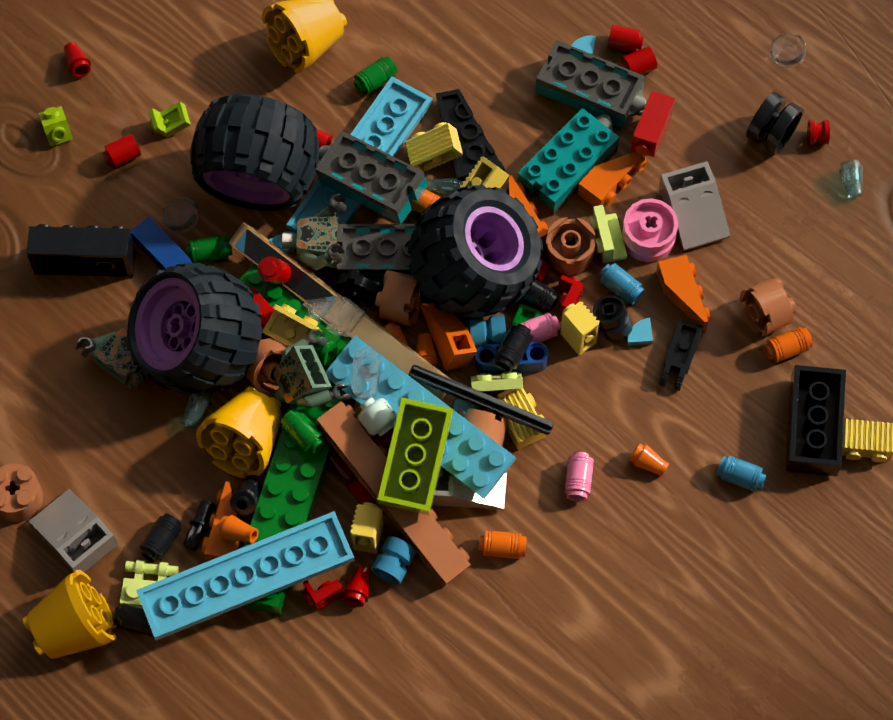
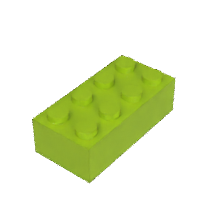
[377,397,453,516]

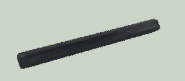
[409,365,554,435]

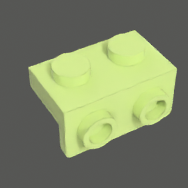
[589,205,627,263]

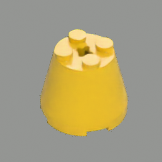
[261,0,347,73]
[196,387,283,479]
[23,570,117,659]

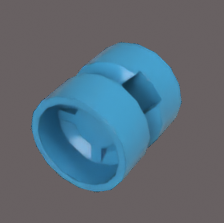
[468,315,506,350]
[370,536,417,585]

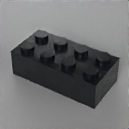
[26,224,136,277]
[786,365,846,476]

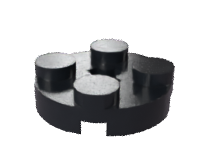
[332,269,384,307]

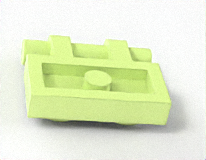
[471,371,523,391]
[120,559,179,607]

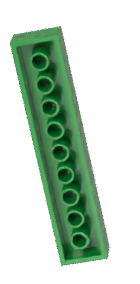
[243,365,351,616]

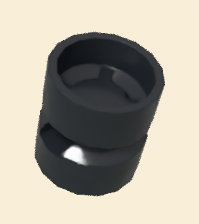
[593,295,633,341]

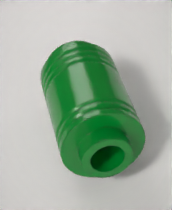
[353,56,398,95]
[186,234,233,263]
[281,409,326,454]

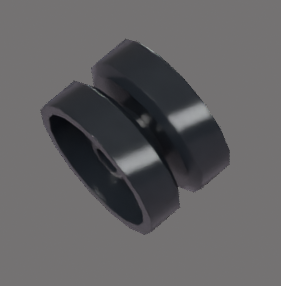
[746,91,804,154]

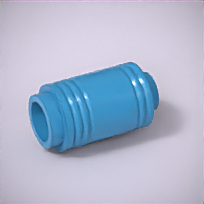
[599,263,645,305]
[717,455,767,492]

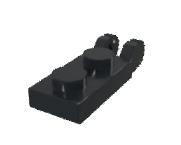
[659,319,703,391]

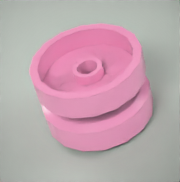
[622,198,678,263]

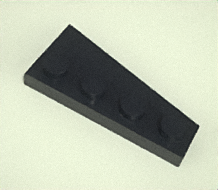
[436,89,505,182]

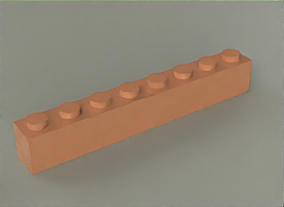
[315,401,471,587]

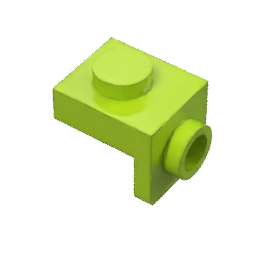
[149,102,191,138]
[38,106,73,146]

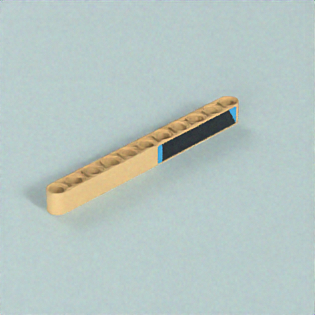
[229,222,450,400]

